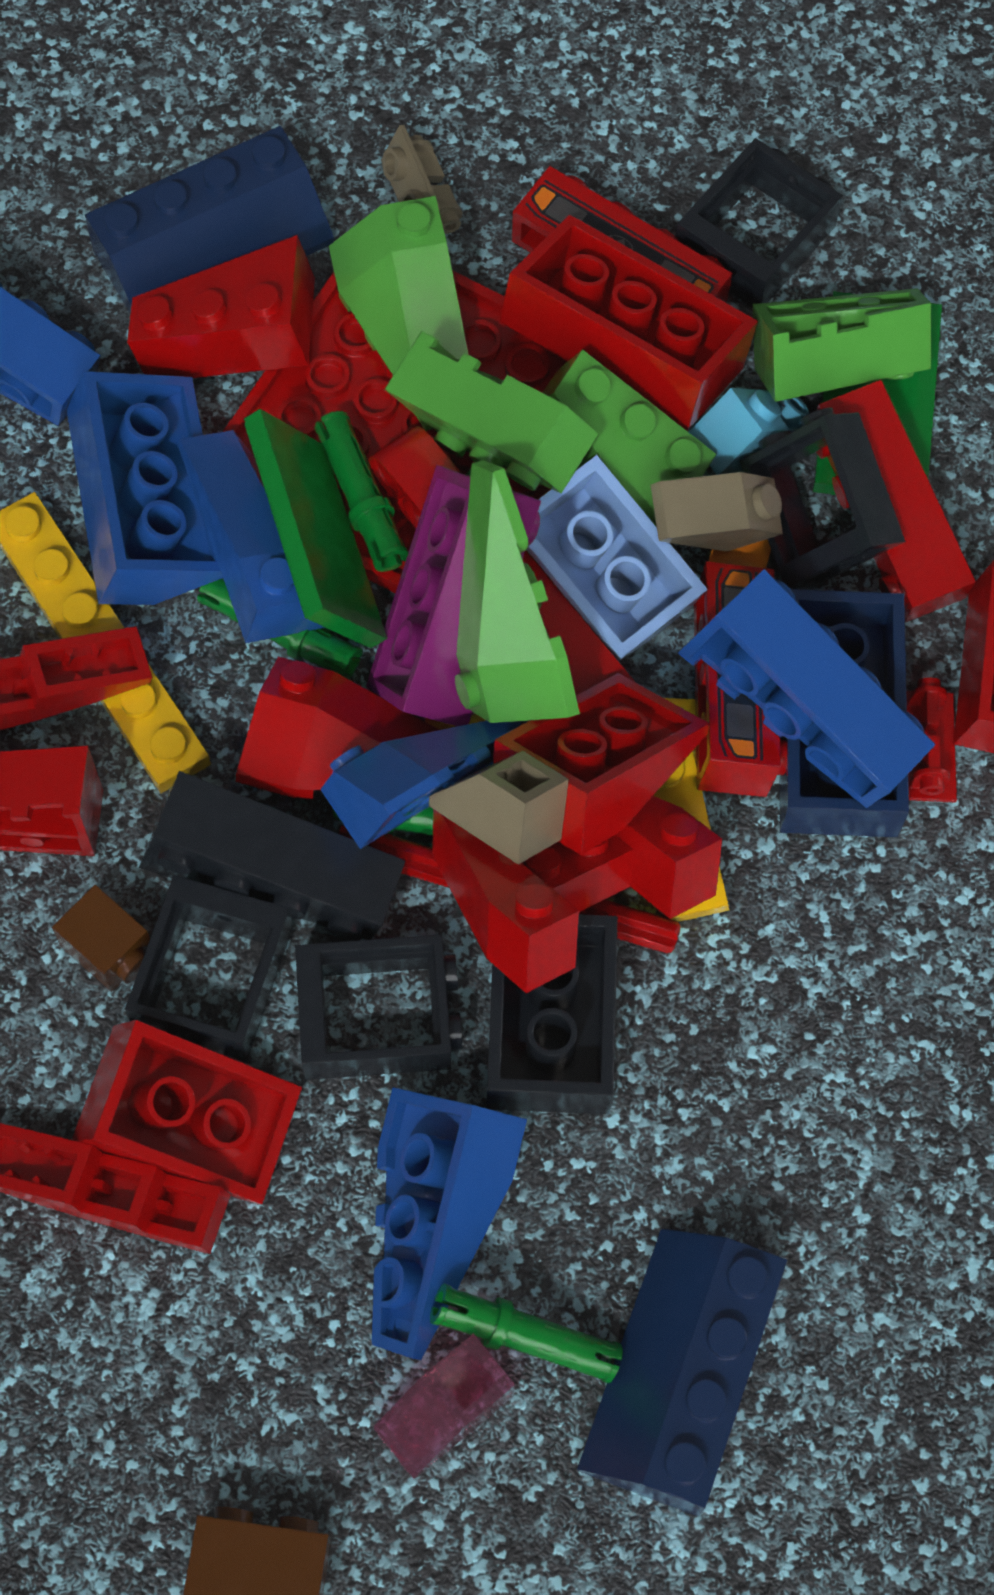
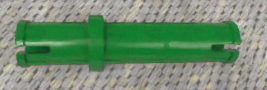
[314,411,409,572]
[197,578,363,679]
[430,1283,623,1383]

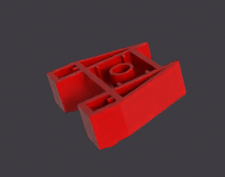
[432,796,722,993]

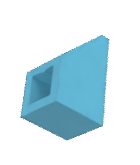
[689,388,809,475]

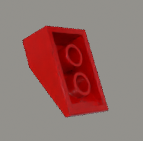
[493,673,709,855]
[72,1020,302,1205]

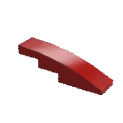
[0,626,153,730]
[0,1123,231,1254]

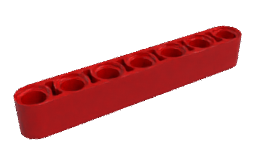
[368,426,636,696]

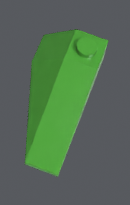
[329,196,469,431]
[455,460,580,723]

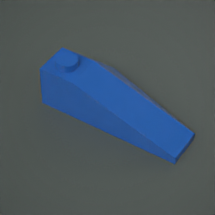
[372,1087,527,1360]

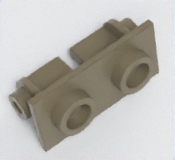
[381,125,462,234]

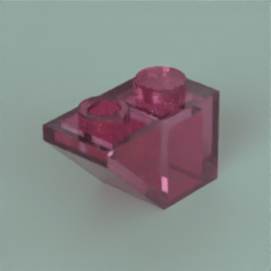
[373,1334,515,1480]

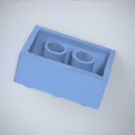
[527,455,708,661]

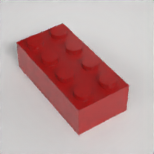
[499,214,758,431]

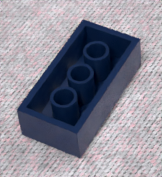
[779,589,909,838]

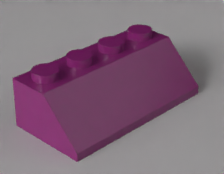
[366,465,541,726]

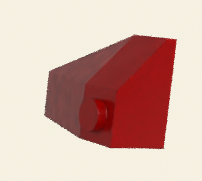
[235,656,439,799]

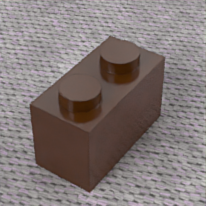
[183,1506,331,1595]

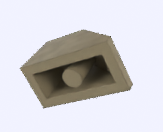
[651,472,783,552]

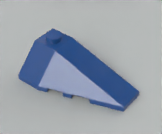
[178,430,325,643]
[320,720,530,849]

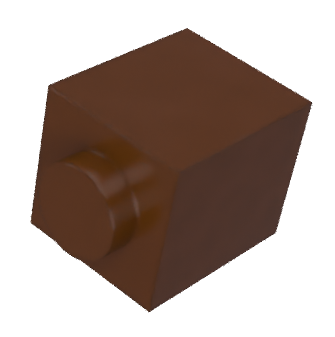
[52,885,150,992]

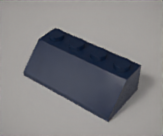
[85,125,334,313]
[577,1229,787,1517]

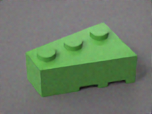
[753,288,931,402]
[385,331,598,494]
[542,349,716,527]

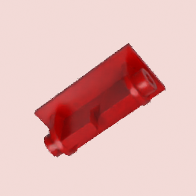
[906,677,957,803]

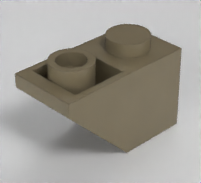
[429,751,569,864]

